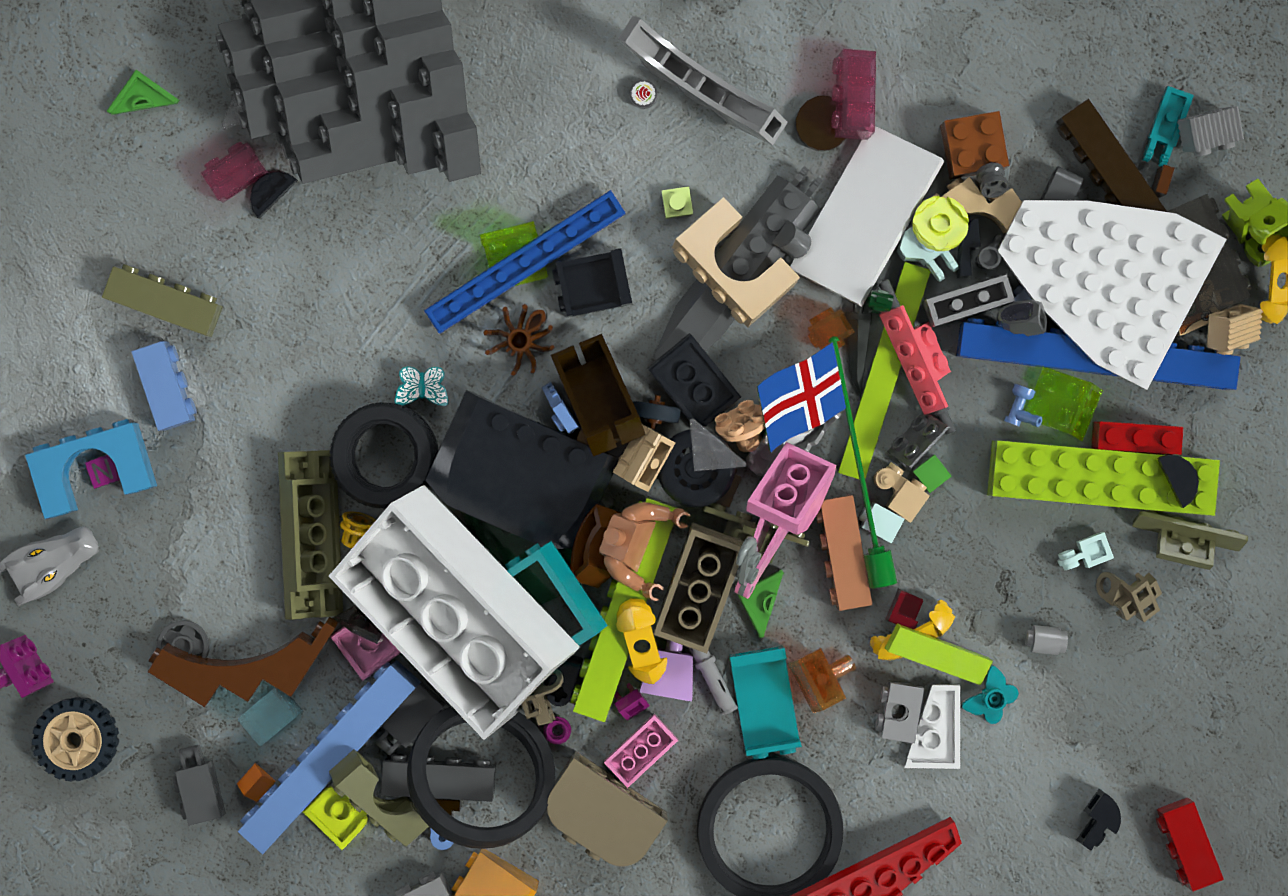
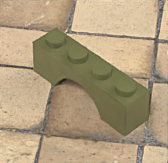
[329,749,429,847]

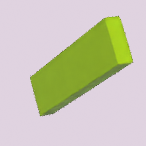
[885,624,993,685]

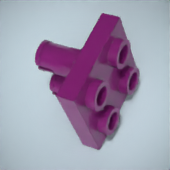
[0,635,54,698]

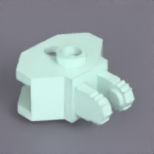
[896,226,959,282]

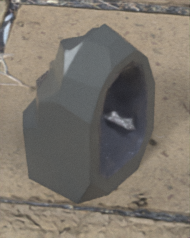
[997,300,1047,336]

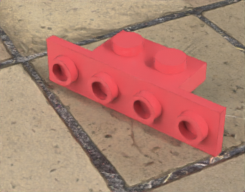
[879,305,951,415]

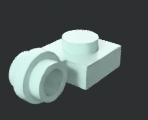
[1057,532,1114,570]

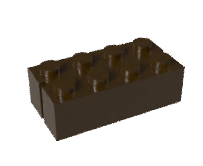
[551,334,646,457]

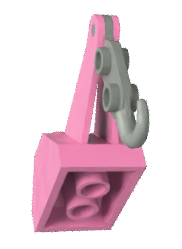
[734,442,836,599]

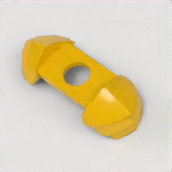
[1260,234,1288,324]
[616,599,667,684]
[870,600,955,661]

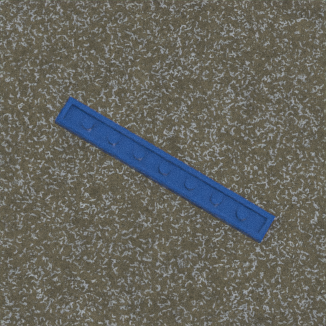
[424,190,626,334]

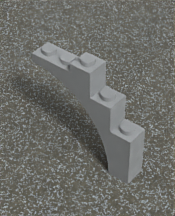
[618,15,788,145]

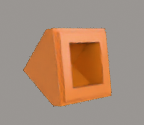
[237,763,276,802]

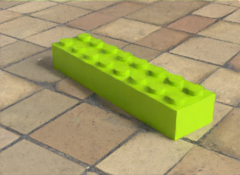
[987,440,1220,516]
[570,497,678,722]

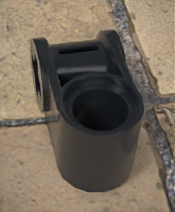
[547,655,583,707]

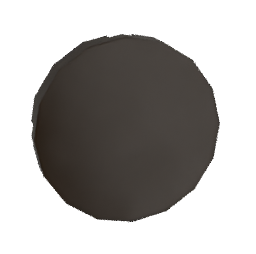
[795,96,851,151]

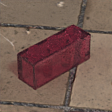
[832,49,876,140]

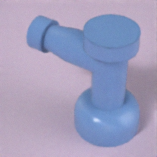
[1004,384,1042,427]

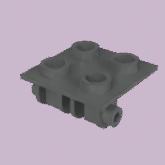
[887,414,949,468]

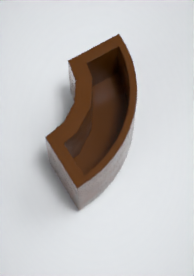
[571,504,621,588]

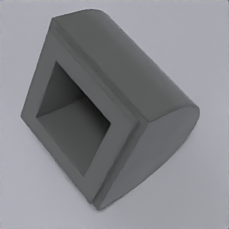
[772,220,811,258]

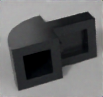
[1076,789,1121,851]

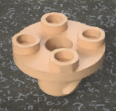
[715,400,765,452]

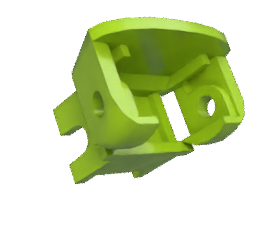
[1222,179,1288,267]

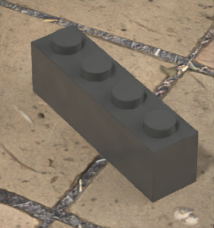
[381,754,496,802]

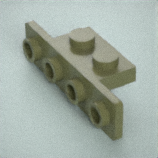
[702,503,810,563]
[1132,511,1248,570]

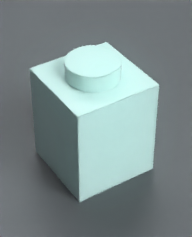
[859,502,904,543]

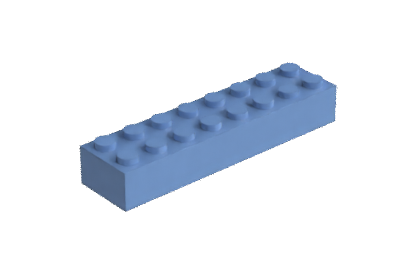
[238,660,421,855]

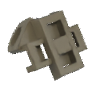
[1096,572,1162,622]
[522,669,563,725]

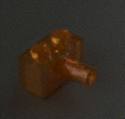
[788,648,856,713]

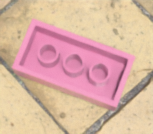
[604,713,678,788]

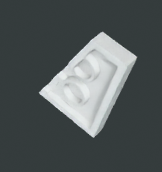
[904,684,960,769]

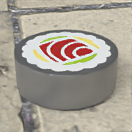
[630,80,657,109]

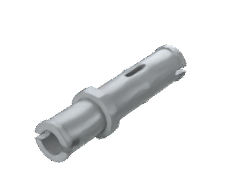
[689,648,738,716]

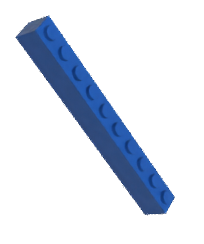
[956,318,1241,390]

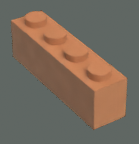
[816,495,872,611]

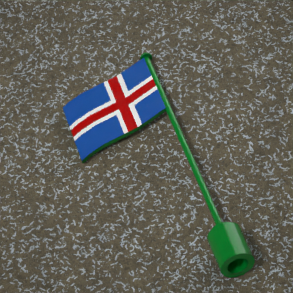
[757,336,897,588]

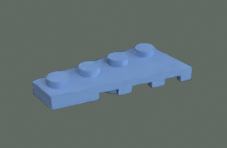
[542,382,581,434]

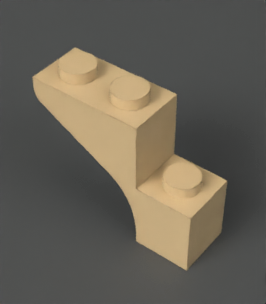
[932,177,1022,234]

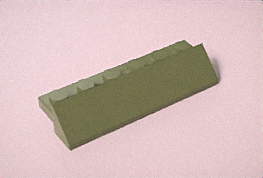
[278,450,343,620]

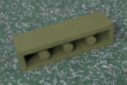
[102,264,223,337]

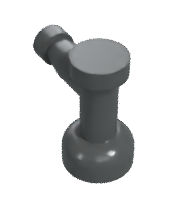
[976,234,1003,269]

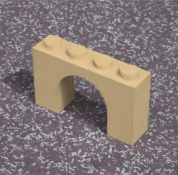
[672,197,800,327]

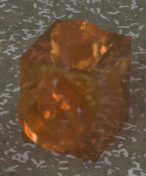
[808,307,855,350]

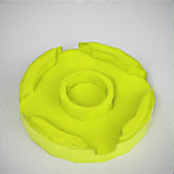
[912,196,969,251]

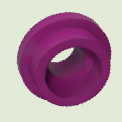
[544,716,571,744]

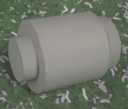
[1025,625,1068,655]

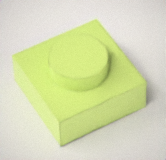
[662,187,693,219]

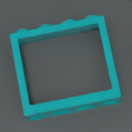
[505,541,608,645]

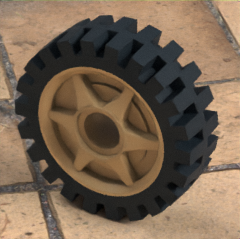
[32,697,119,782]

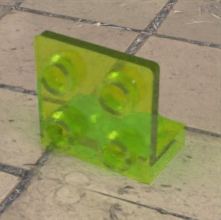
[480,221,548,287]
[1025,367,1103,442]

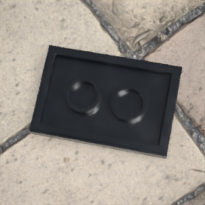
[647,333,741,429]

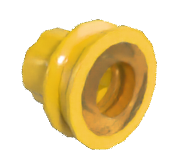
[340,511,376,548]

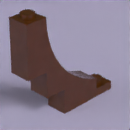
[148,617,339,707]

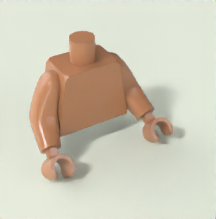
[599,502,691,601]

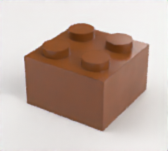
[940,111,1009,180]

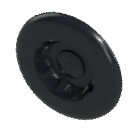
[658,429,735,507]

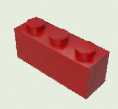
[1091,421,1184,455]
[1156,798,1224,892]

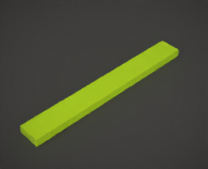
[837,262,931,479]

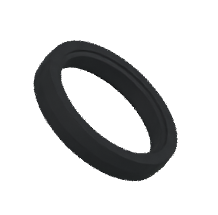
[407,706,555,849]
[697,756,843,896]

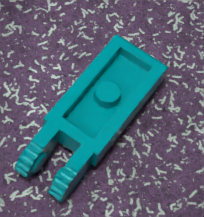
[1142,86,1194,167]

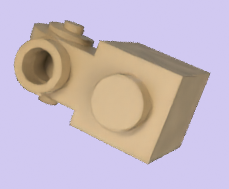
[873,462,930,523]

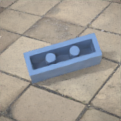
[131,341,197,431]

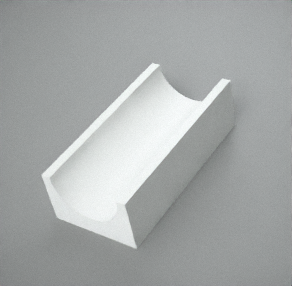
[329,485,580,740]

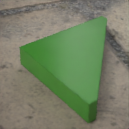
[107,70,180,115]
[737,569,784,638]

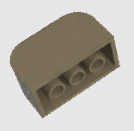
[654,523,744,654]
[547,750,668,866]

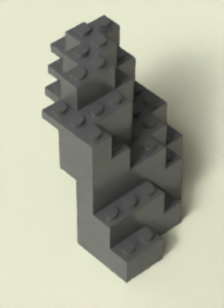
[215,0,481,184]

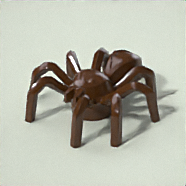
[483,304,555,376]

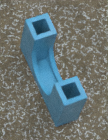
[25,419,157,519]

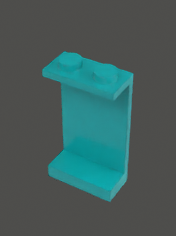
[729,646,802,759]

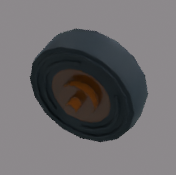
[633,395,680,429]

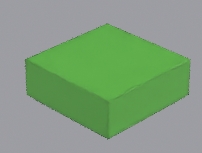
[912,454,952,493]

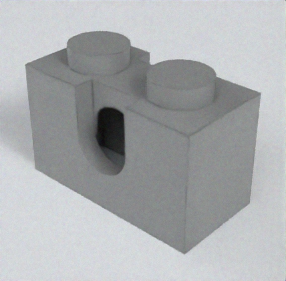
[876,680,924,744]

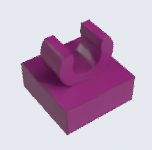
[614,683,650,721]

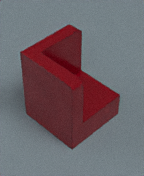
[885,589,923,630]

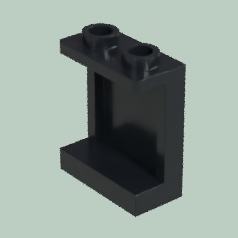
[552,248,633,318]

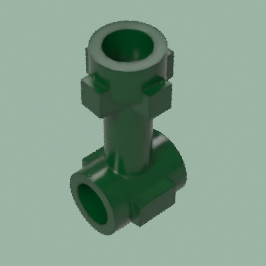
[866,289,894,314]

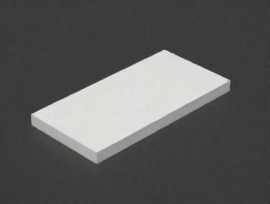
[790,124,944,307]

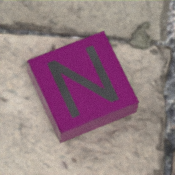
[85,455,120,489]

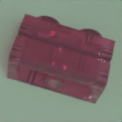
[201,142,269,203]

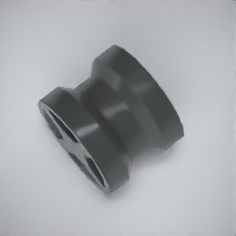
[976,163,1009,198]

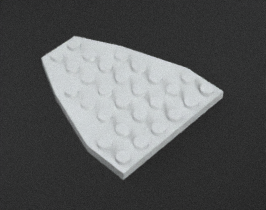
[998,200,1227,390]

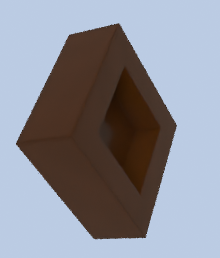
[1151,165,1175,197]

